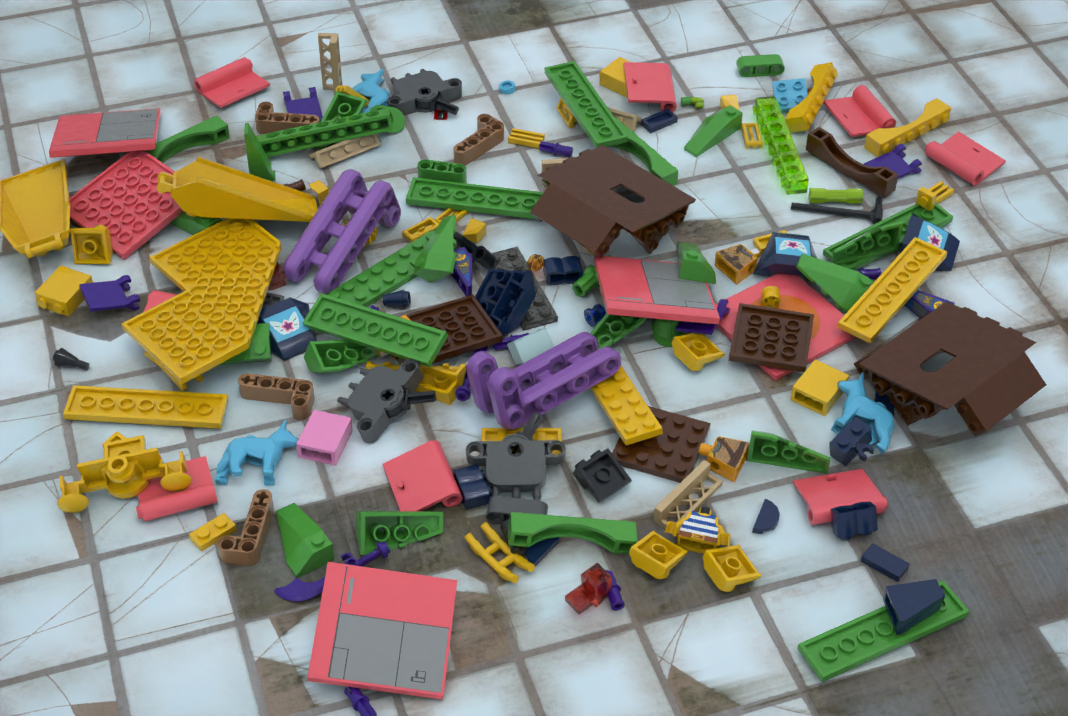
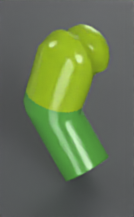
[681,97,704,109]

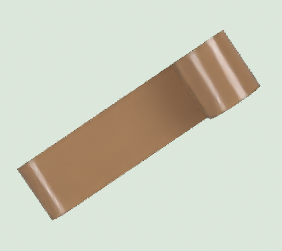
[255,102,320,134]
[453,114,504,166]
[238,373,315,420]
[217,489,274,566]

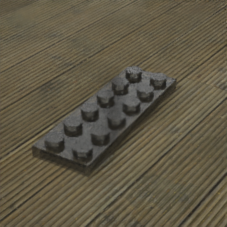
[488,246,558,331]

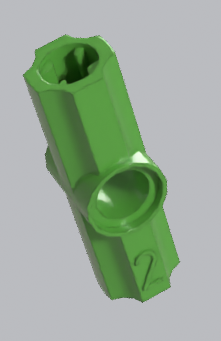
[572,255,613,297]

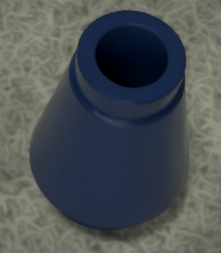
[383,290,411,308]

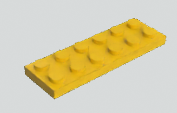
[590,366,663,446]

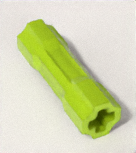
[808,188,863,204]

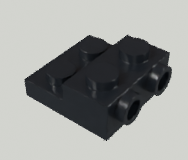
[572,448,632,503]

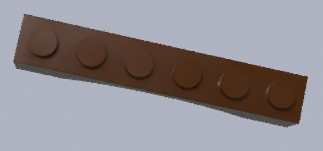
[805,127,899,198]

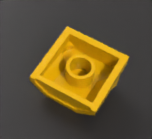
[69,225,113,264]
[672,333,725,371]
[629,530,688,579]
[703,545,761,592]

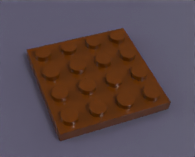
[406,294,503,363]
[729,303,814,372]
[612,406,711,483]

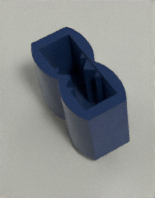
[543,256,583,285]
[453,464,492,509]
[831,502,878,539]

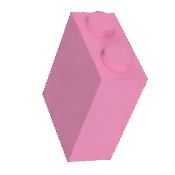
[296,410,353,466]

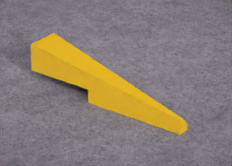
[365,361,467,405]

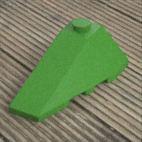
[831,221,903,265]
[796,254,874,313]
[304,340,379,373]
[276,503,334,578]
[355,510,443,555]

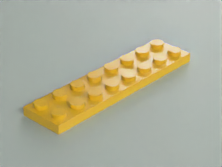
[837,237,947,343]
[63,385,229,429]

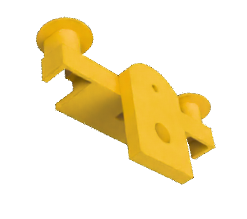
[57,435,192,513]

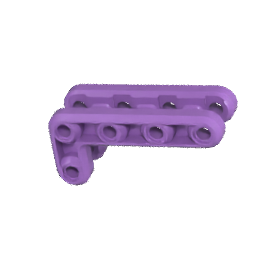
[283,169,401,294]
[467,332,621,431]

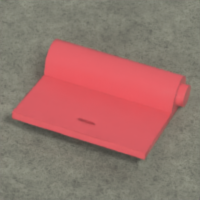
[194,57,270,108]
[623,62,677,112]
[823,85,896,137]
[925,131,1006,186]
[383,440,463,511]
[136,456,218,522]
[793,469,888,525]

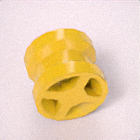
[761,286,781,309]

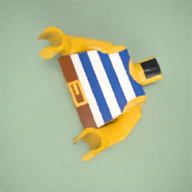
[665,507,731,554]

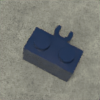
[829,417,874,467]

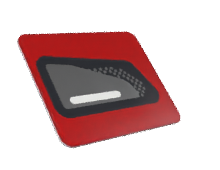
[434,109,448,120]

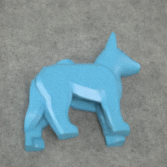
[352,69,390,113]
[831,372,894,454]
[215,420,299,486]

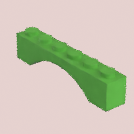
[145,115,230,164]
[609,118,678,186]
[508,512,638,555]

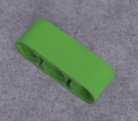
[736,54,785,77]
[417,159,467,183]

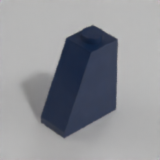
[883,579,945,635]

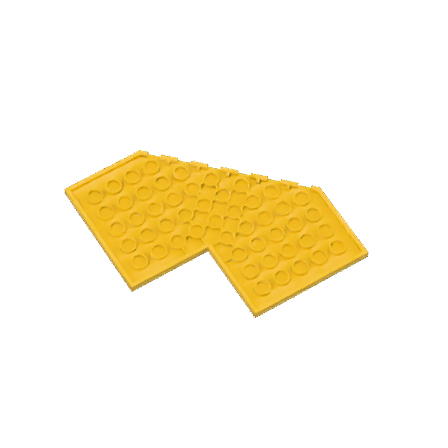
[121,218,282,384]

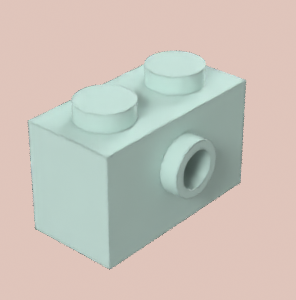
[507,328,554,365]

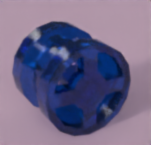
[584,304,606,326]

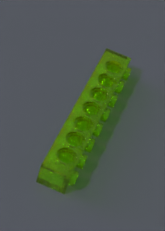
[753,96,809,195]

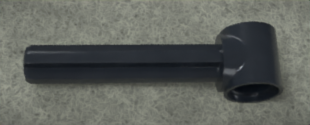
[453,231,496,269]

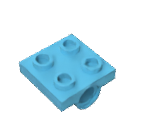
[772,78,808,113]

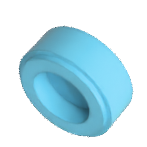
[499,80,516,94]

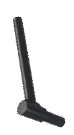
[791,197,883,224]

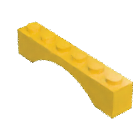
[785,62,837,133]
[864,98,951,157]

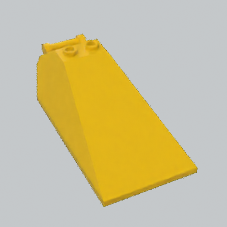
[157,157,318,222]
[0,159,70,259]

